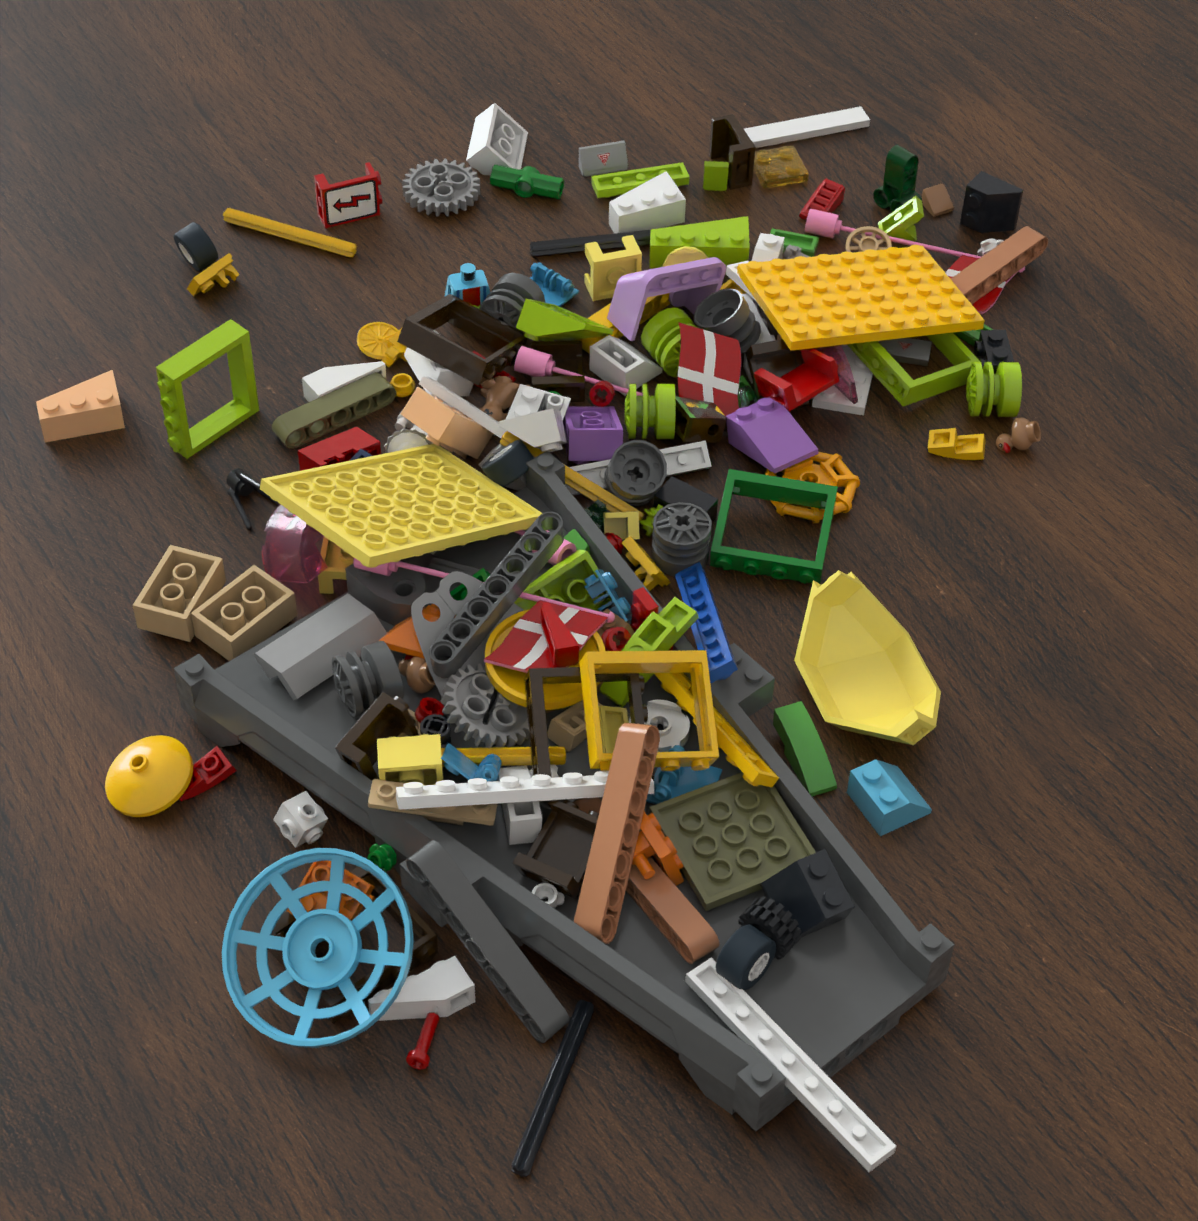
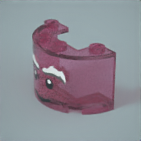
[262,505,328,584]

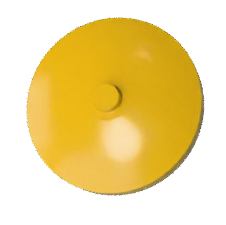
[485,609,605,710]

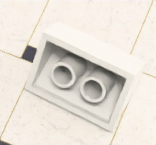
[466,103,528,176]
[499,408,568,452]

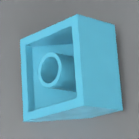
[847,759,932,836]

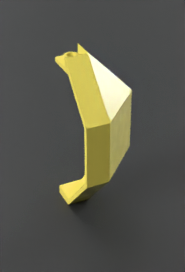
[794,570,941,745]

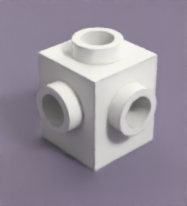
[273,791,328,848]

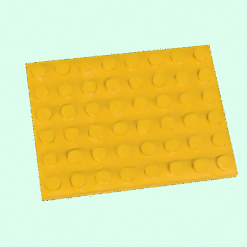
[737,245,985,351]

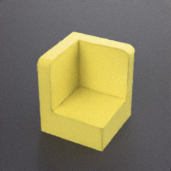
[603,511,640,539]

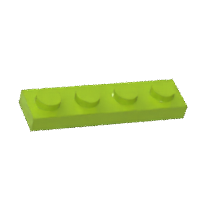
[591,162,689,198]

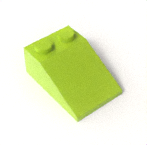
[516,299,614,341]

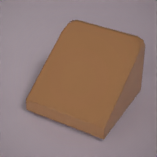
[922,184,954,217]

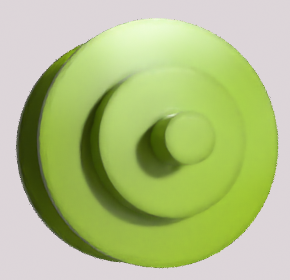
[639,504,663,537]

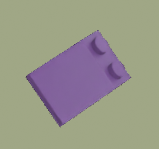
[726,397,819,473]
[563,406,623,464]

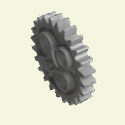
[403,159,480,216]
[441,663,529,748]

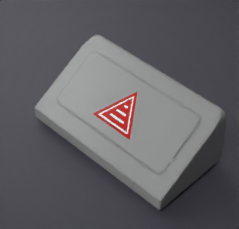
[579,141,628,177]
[879,338,932,366]

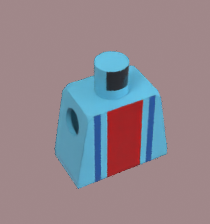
[445,263,490,307]

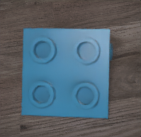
[530,263,579,307]
[584,569,632,622]
[441,743,502,782]
[646,745,722,804]

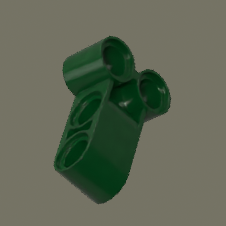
[873,145,923,212]

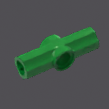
[490,164,564,200]

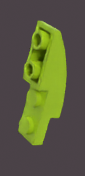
[599,597,699,708]

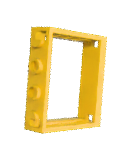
[579,650,719,771]

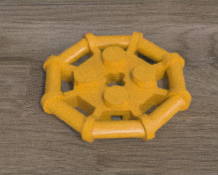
[765,451,860,524]

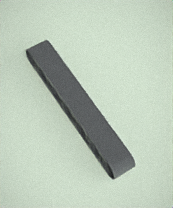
[429,512,564,678]
[406,840,569,1043]

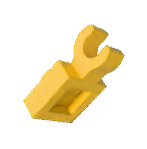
[382,328,407,367]

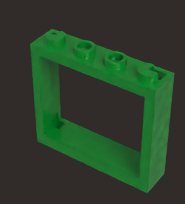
[710,469,838,584]

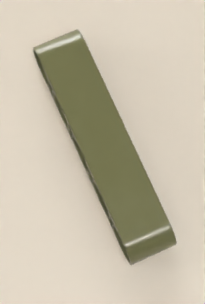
[272,372,396,449]

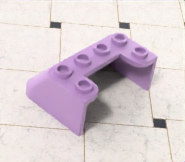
[607,257,726,341]

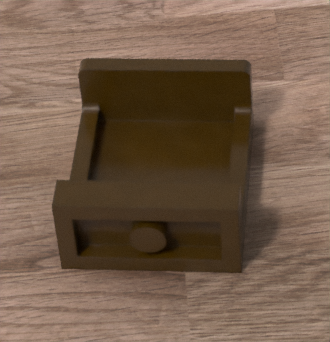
[709,114,755,190]
[745,339,814,409]
[530,340,585,402]
[335,692,419,781]
[513,799,599,899]

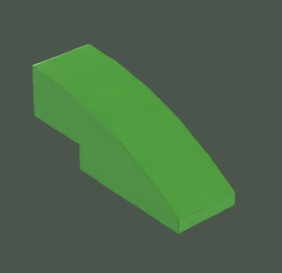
[773,701,837,796]

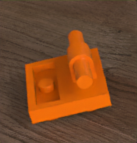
[632,811,684,886]
[286,861,375,921]

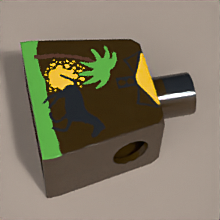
[675,396,727,443]

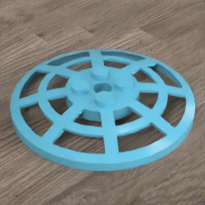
[222,848,414,1048]

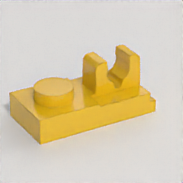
[187,253,239,296]
[622,536,670,591]

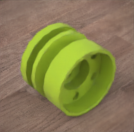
[641,308,698,377]
[966,362,1022,417]
[625,384,676,439]

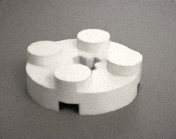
[629,700,690,752]

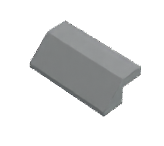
[253,593,387,701]

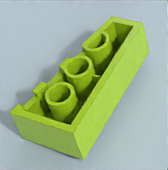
[649,216,750,268]

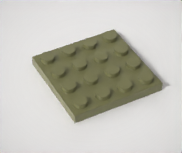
[649,772,816,911]

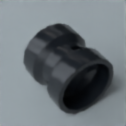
[420,714,451,748]

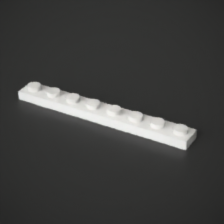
[396,771,654,810]
[685,958,896,1172]

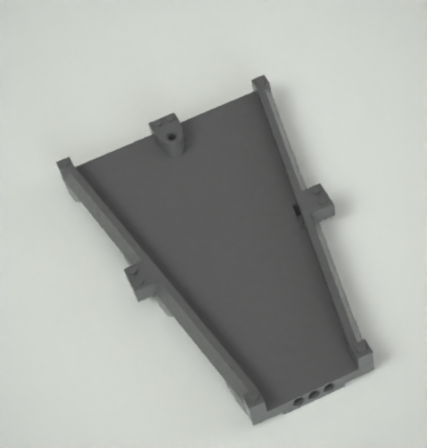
[174,451,954,1131]

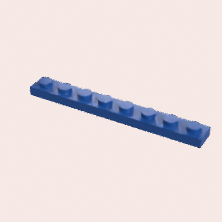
[675,562,738,683]

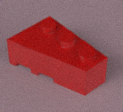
[298,427,381,471]

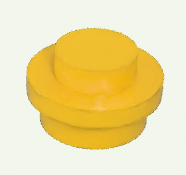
[390,373,415,397]

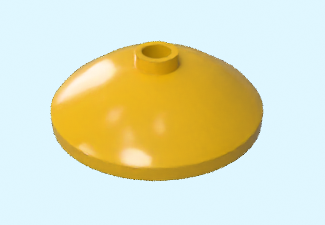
[105,735,193,817]

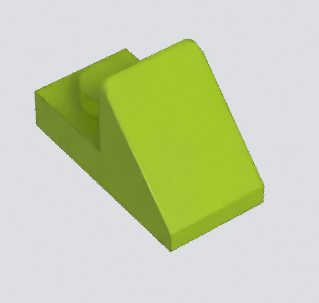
[703,161,729,191]
[878,196,924,241]

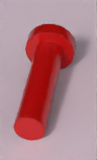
[406,1012,440,1070]

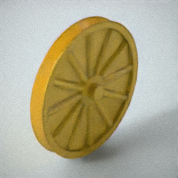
[357,322,399,359]

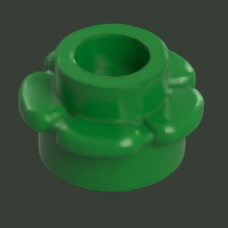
[367,844,397,873]

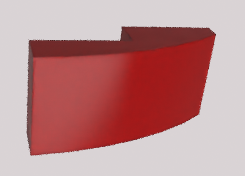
[179,746,237,801]

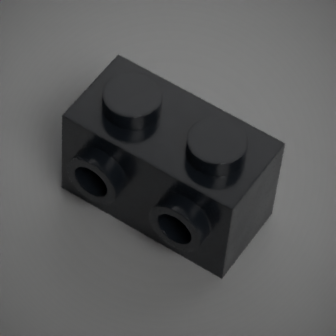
[974,330,1014,374]

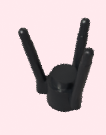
[226,468,279,530]

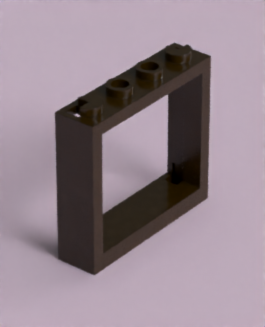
[397,294,528,386]
[524,667,654,781]
[268,866,438,1024]

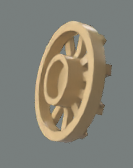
[845,226,892,252]

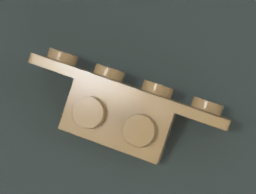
[368,779,497,825]

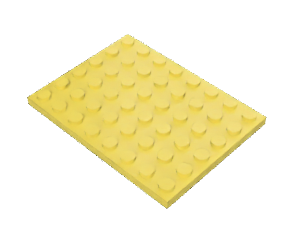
[260,444,542,568]

